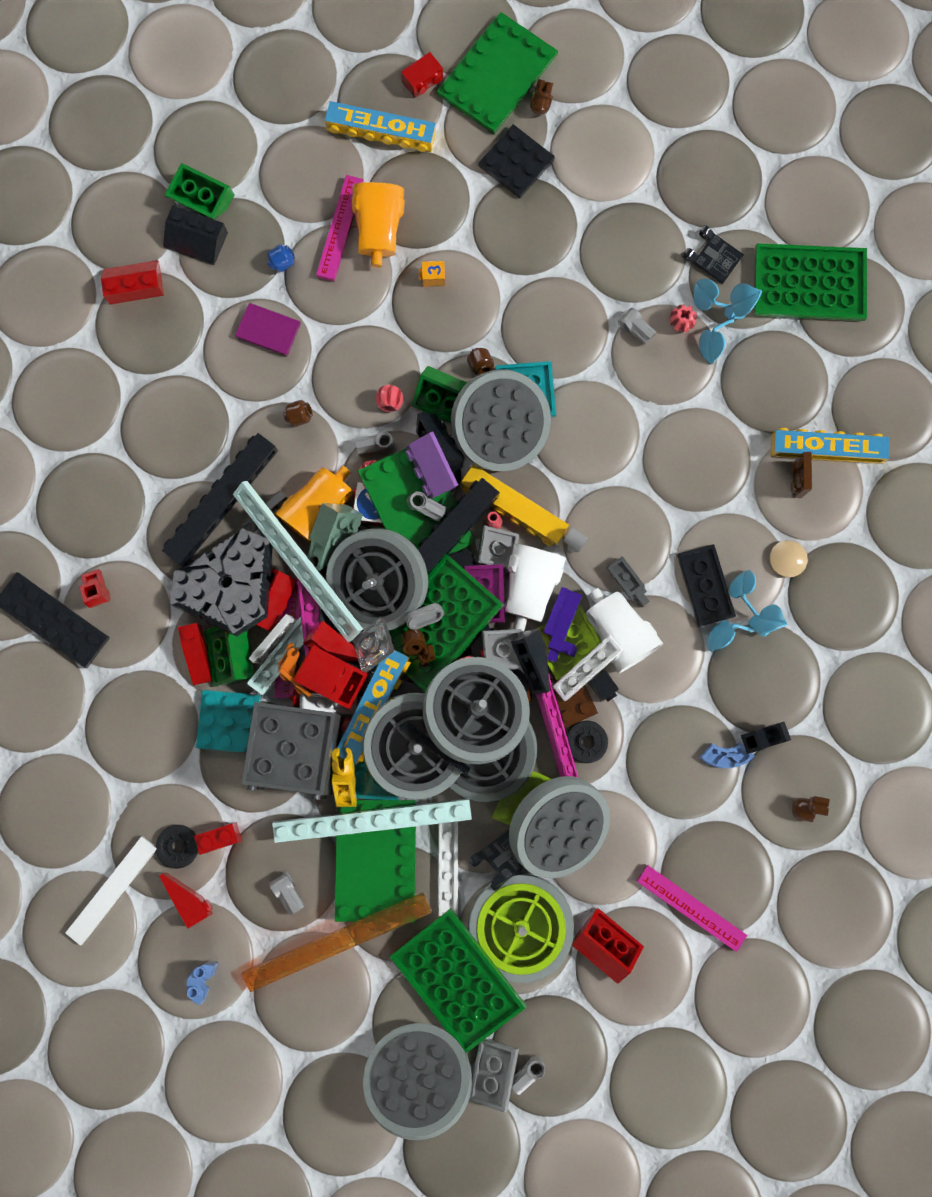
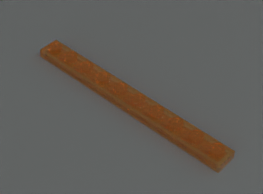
[241,892,432,992]

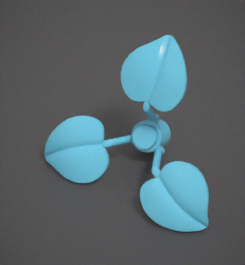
[693,279,762,364]
[708,570,788,652]

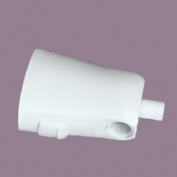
[504,544,566,632]
[585,588,664,674]

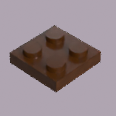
[791,452,812,498]
[554,685,598,728]

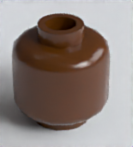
[467,348,494,375]
[283,400,313,427]

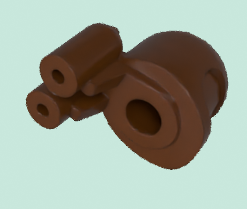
[530,79,554,115]
[402,629,435,667]
[792,796,830,822]

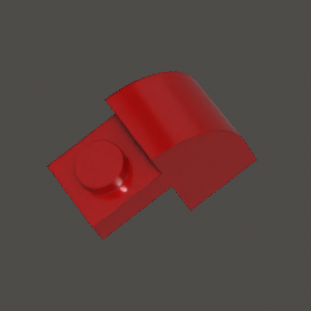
[79,569,110,608]

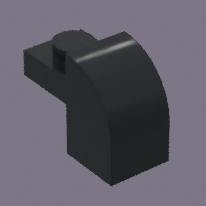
[740,721,791,754]

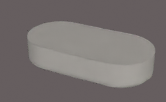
[405,603,444,629]

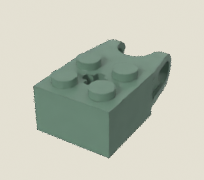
[307,503,363,571]

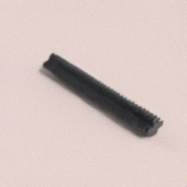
[400,721,471,775]

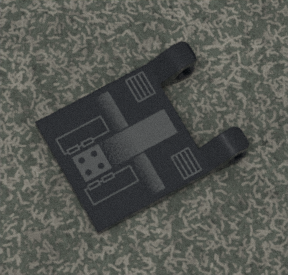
[683,225,744,284]
[470,829,524,891]

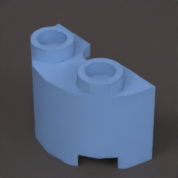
[186,961,218,1006]

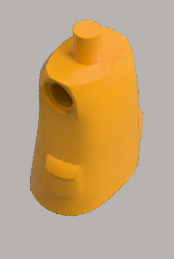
[351,182,405,268]
[274,465,353,544]

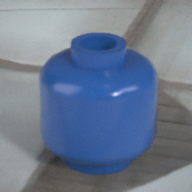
[267,244,295,272]

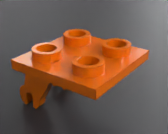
[278,643,311,697]

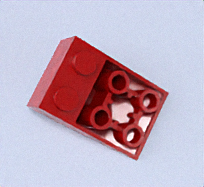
[293,645,368,709]

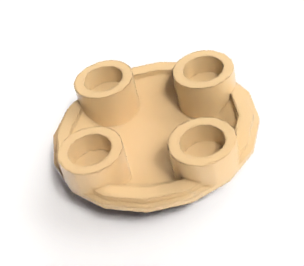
[770,540,808,577]

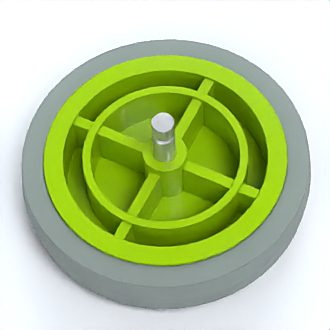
[468,874,574,983]

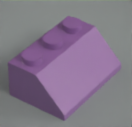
[405,432,458,499]

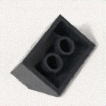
[163,205,228,265]
[416,412,464,473]

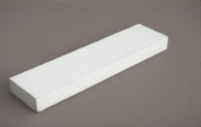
[552,635,623,701]

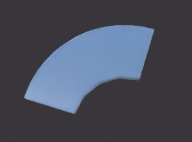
[699,743,755,768]

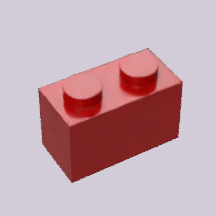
[401,52,443,98]
[194,822,242,855]

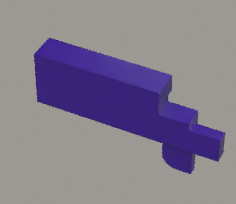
[543,587,582,663]

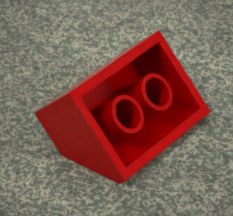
[101,260,164,305]
[255,569,297,632]
[572,908,644,984]

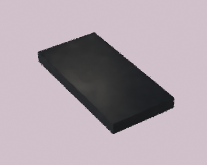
[677,544,736,627]

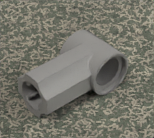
[618,308,656,345]
[356,431,394,455]
[406,492,446,522]
[563,527,589,553]
[269,872,305,916]
[512,1055,546,1095]

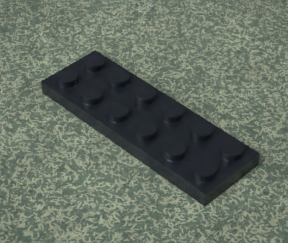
[0,572,110,669]

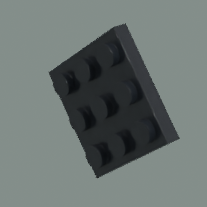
[478,124,555,198]

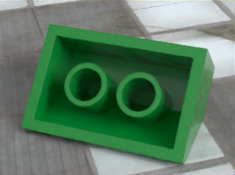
[165,163,235,219]
[411,366,467,423]
[204,627,254,687]

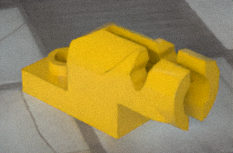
[332,748,357,807]

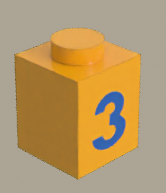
[419,261,445,287]

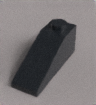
[510,629,550,694]

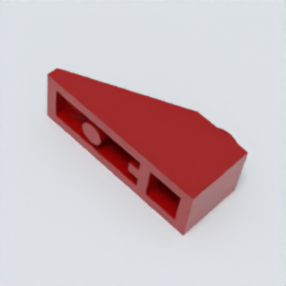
[303,621,367,663]
[178,623,212,686]
[159,873,213,929]

